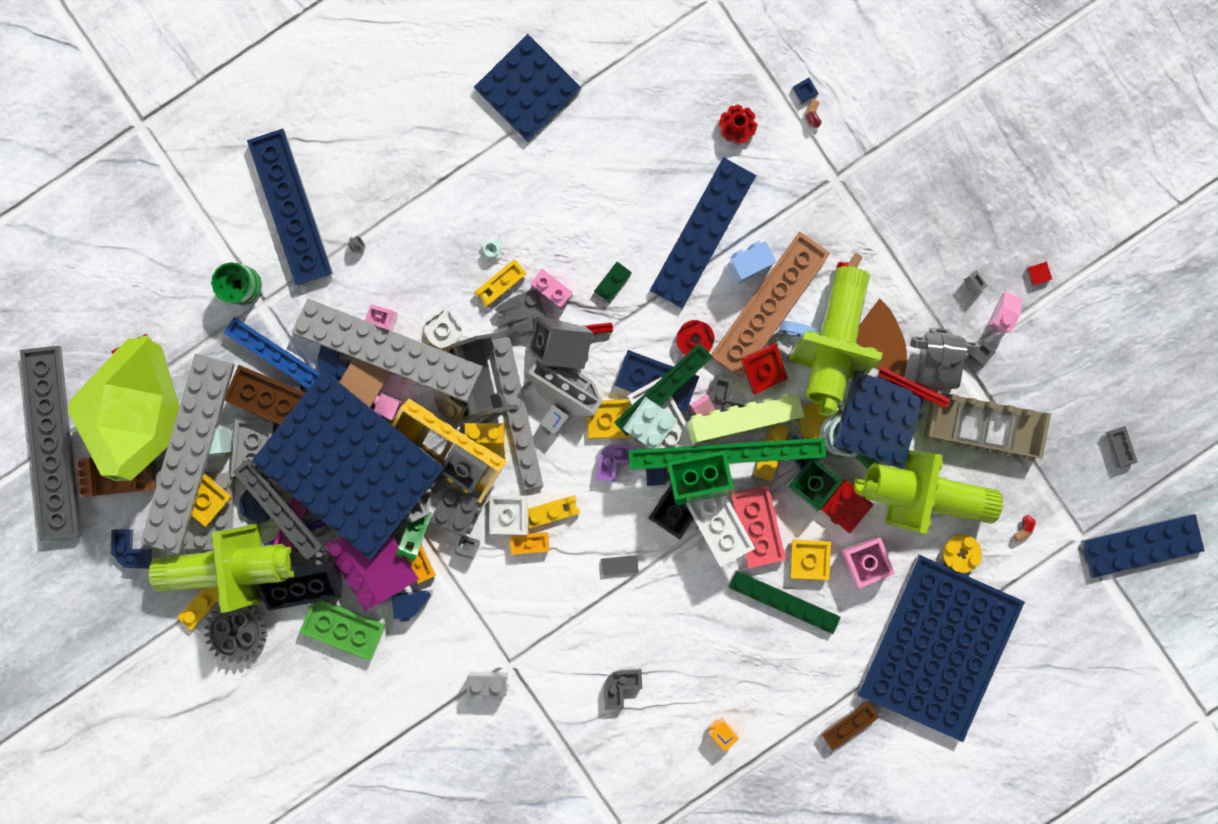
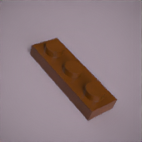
[820,700,879,751]

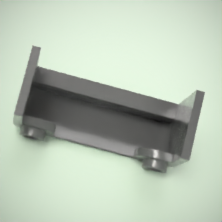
[447,332,518,420]

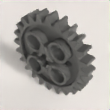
[204,605,268,663]

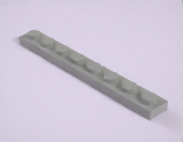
[492,337,544,490]

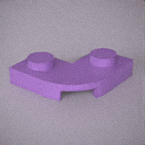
[596,444,639,482]

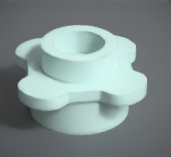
[482,240,502,260]

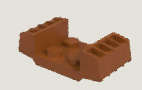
[76,457,156,497]

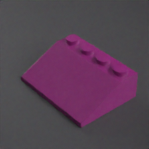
[325,535,419,612]

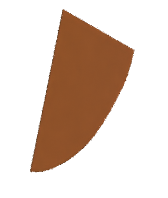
[856,298,907,377]

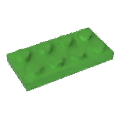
[299,600,386,661]

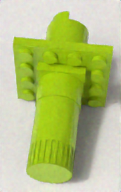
[787,266,883,415]
[854,450,1003,534]
[149,524,294,613]

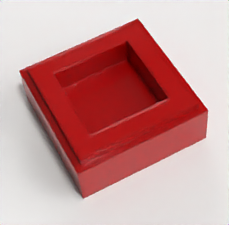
[1027,261,1052,286]

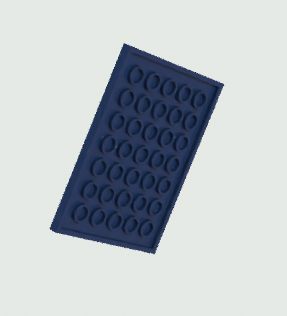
[251,370,445,560]
[857,554,1025,742]

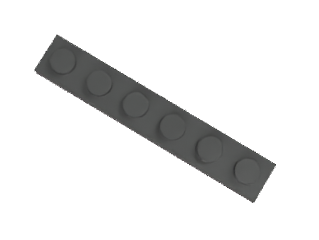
[233,459,323,560]

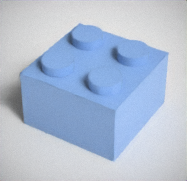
[728,241,777,284]

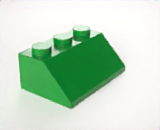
[667,450,734,506]

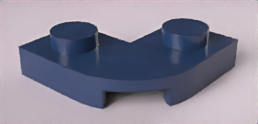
[318,346,350,380]
[111,529,152,569]

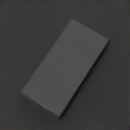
[601,555,639,575]

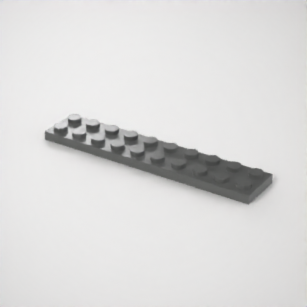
[20,346,81,541]

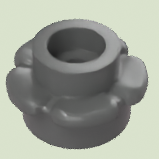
[348,235,366,254]

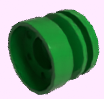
[211,262,262,306]

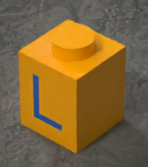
[708,717,739,751]

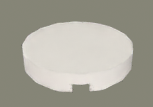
[424,310,463,348]

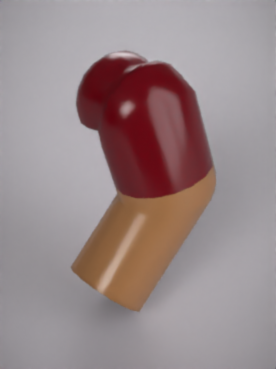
[805,99,822,128]

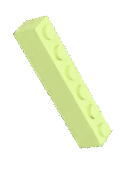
[686,394,805,446]

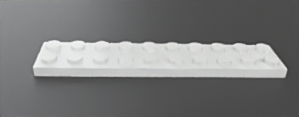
[628,378,755,567]

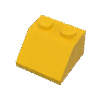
[465,423,506,460]

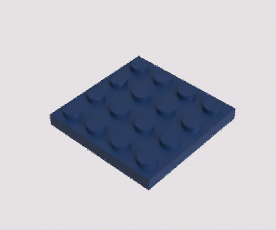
[474,34,582,142]
[833,371,923,469]

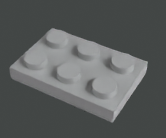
[231,419,275,479]

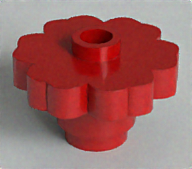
[718,104,758,145]

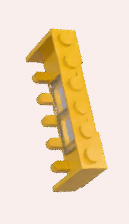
[392,399,507,504]

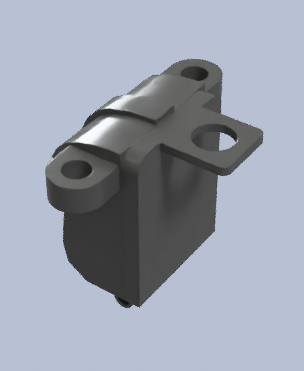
[910,328,980,389]

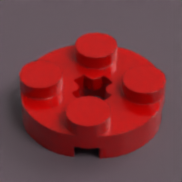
[676,320,715,355]

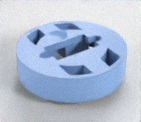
[778,321,819,338]

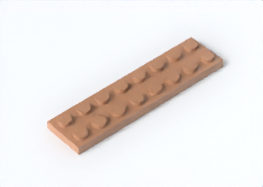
[711,231,830,378]

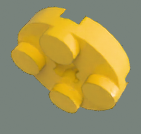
[942,534,982,573]

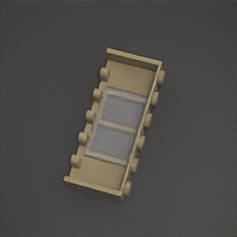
[924,391,1051,461]

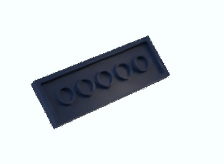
[1082,514,1205,578]

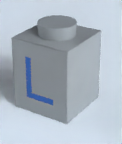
[540,405,569,435]

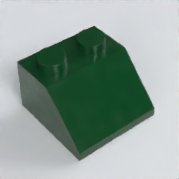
[788,459,843,512]

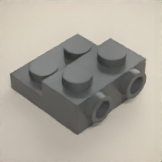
[442,444,488,493]
[430,487,483,538]

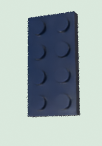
[614,350,700,412]

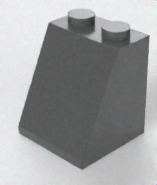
[528,316,593,369]

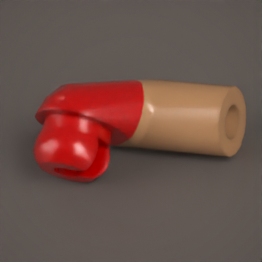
[836,253,863,269]
[1013,515,1036,543]

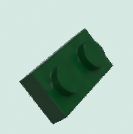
[594,261,632,303]

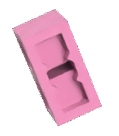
[530,269,573,309]

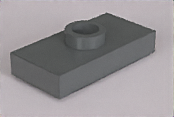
[1105,426,1138,468]

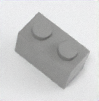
[467,672,508,696]

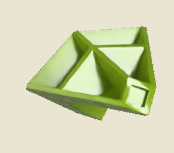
[68,336,180,481]

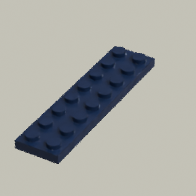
[247,128,333,286]
[649,157,757,309]

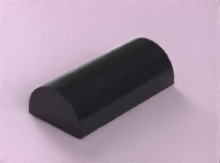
[648,483,694,540]
[255,562,342,611]

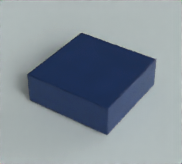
[792,77,819,104]
[645,468,666,486]

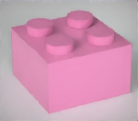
[841,536,895,588]

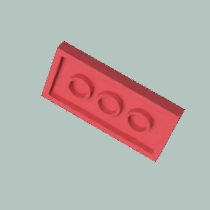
[731,485,786,569]

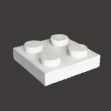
[489,495,528,535]

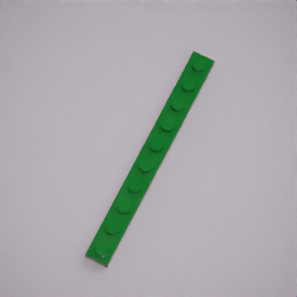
[629,438,826,470]

